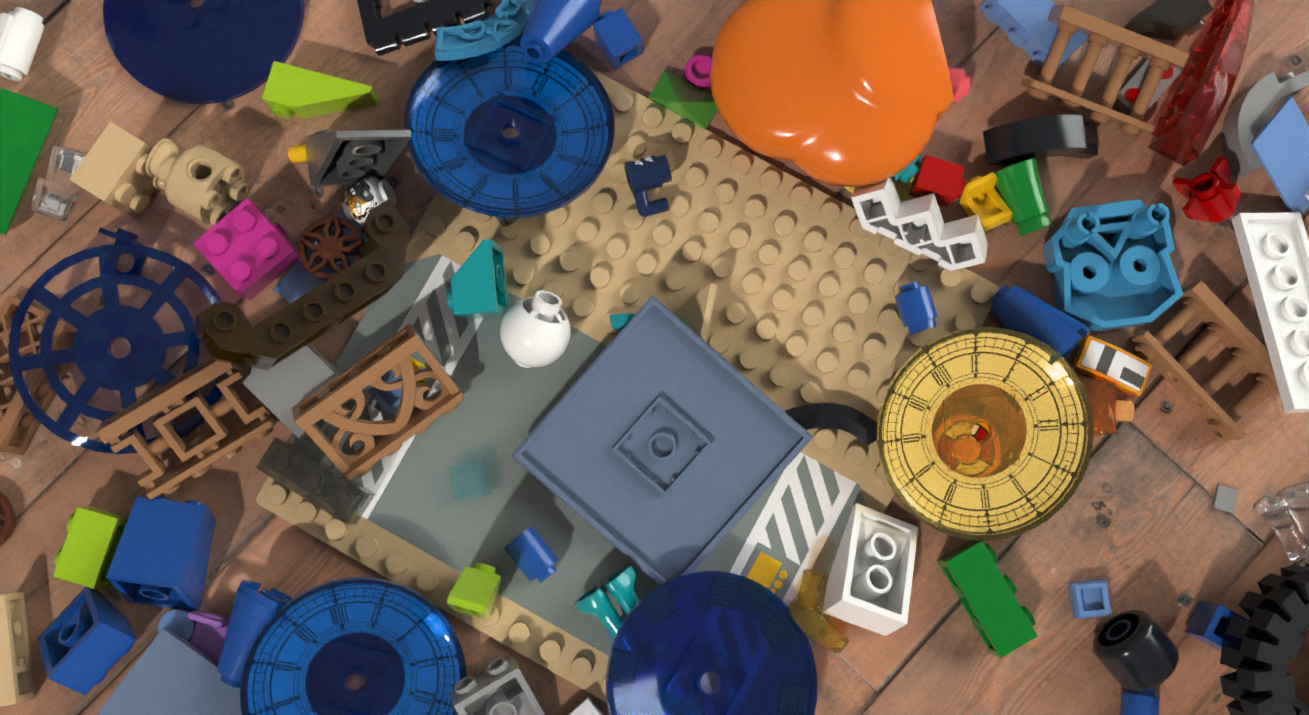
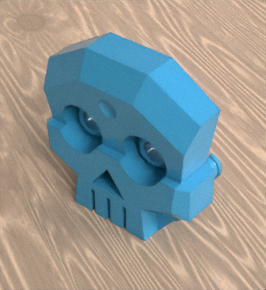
[1043,199,1184,332]

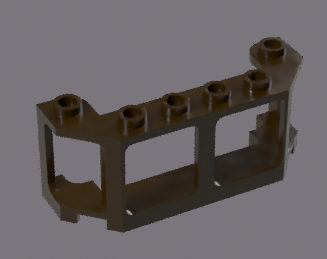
[193,199,410,370]

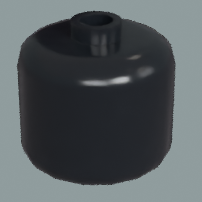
[1093,610,1179,692]

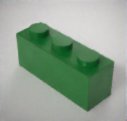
[937,540,1038,658]

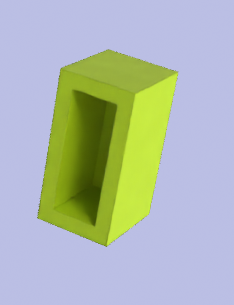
[53,507,128,589]

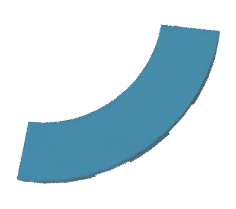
[435,0,534,61]

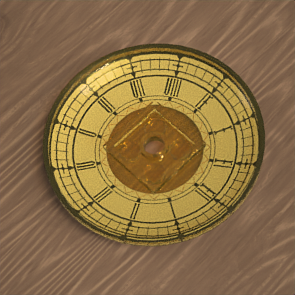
[877,327,1094,540]

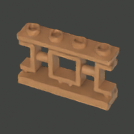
[96,357,276,500]

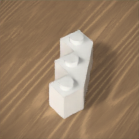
[851,177,988,271]

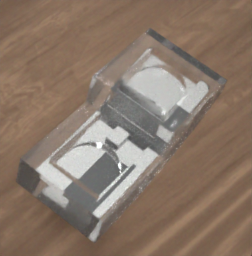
[31,145,87,221]

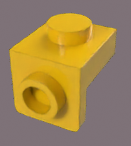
[959,172,1013,232]

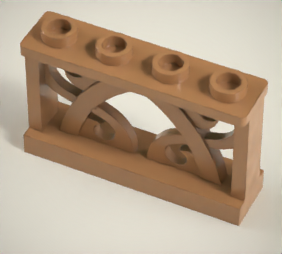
[292,324,464,481]

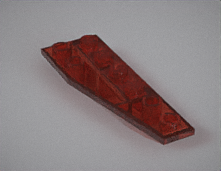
[1148,0,1254,167]

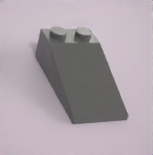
[305,130,412,186]

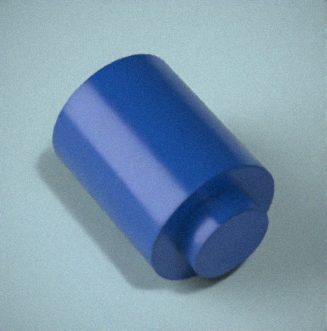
[504,526,558,583]

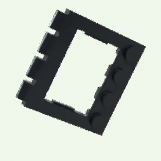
[357,0,493,56]

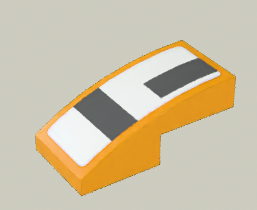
[1072,335,1153,396]

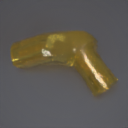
[789,569,849,653]

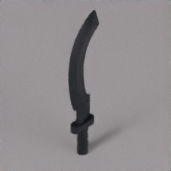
[785,403,877,445]

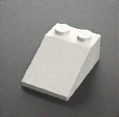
[822,503,918,636]

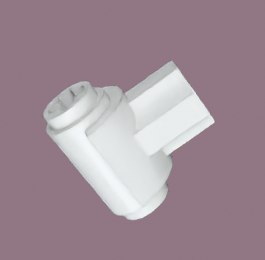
[0,7,45,82]

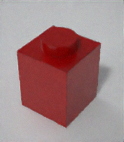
[908,155,966,207]

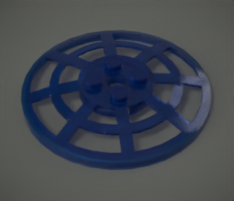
[8,244,227,454]

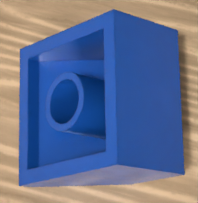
[38,587,136,695]

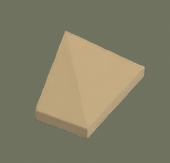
[673,283,717,342]

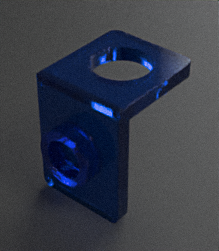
[98,227,150,284]

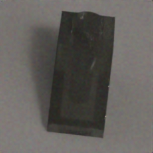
[1124,0,1214,41]

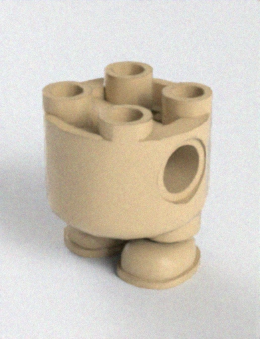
[145,138,249,225]

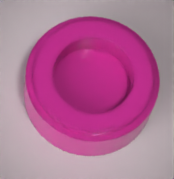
[685,54,712,90]

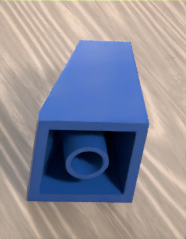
[106,496,216,611]

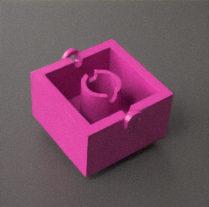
[193,198,300,300]

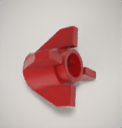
[1172,157,1241,223]

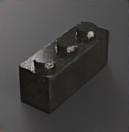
[255,437,375,524]

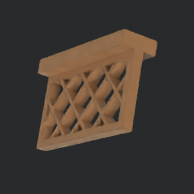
[0,295,88,455]

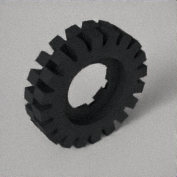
[1220,563,1309,715]

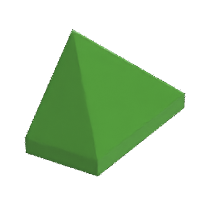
[648,70,718,130]

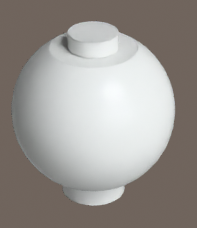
[500,291,571,368]

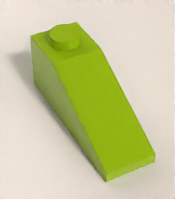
[262,61,379,119]
[447,562,502,620]

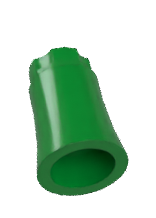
[995,158,1052,236]

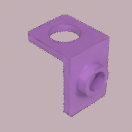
[187,609,230,662]

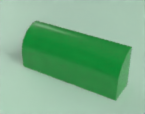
[0,88,58,236]

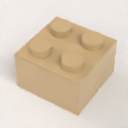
[69,121,156,219]

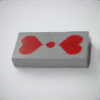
[1114,59,1182,116]

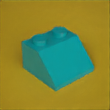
[446,239,508,319]

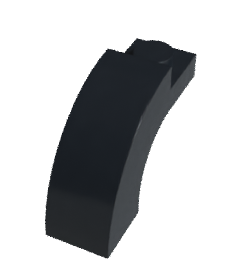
[983,114,1098,166]

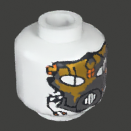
[342,176,397,226]

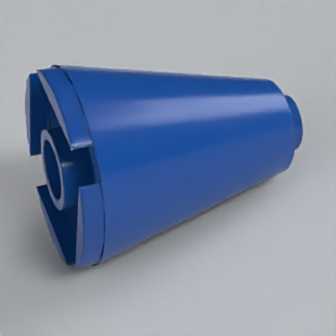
[520,0,602,63]
[991,285,1091,365]
[217,580,294,688]

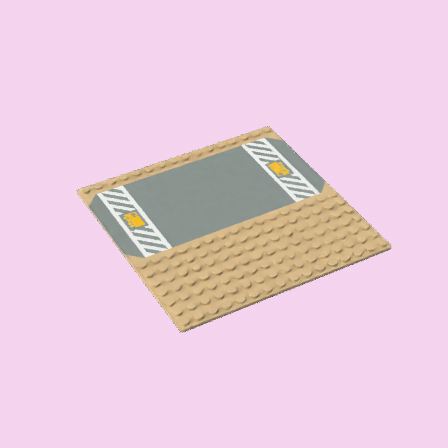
[256,52,999,715]

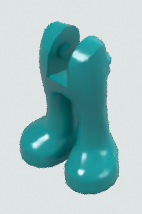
[575,564,672,676]

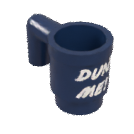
[624,155,672,217]

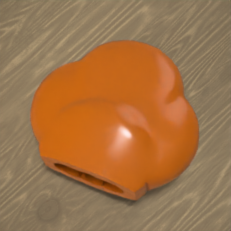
[710,0,954,187]

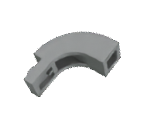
[1221,70,1309,180]

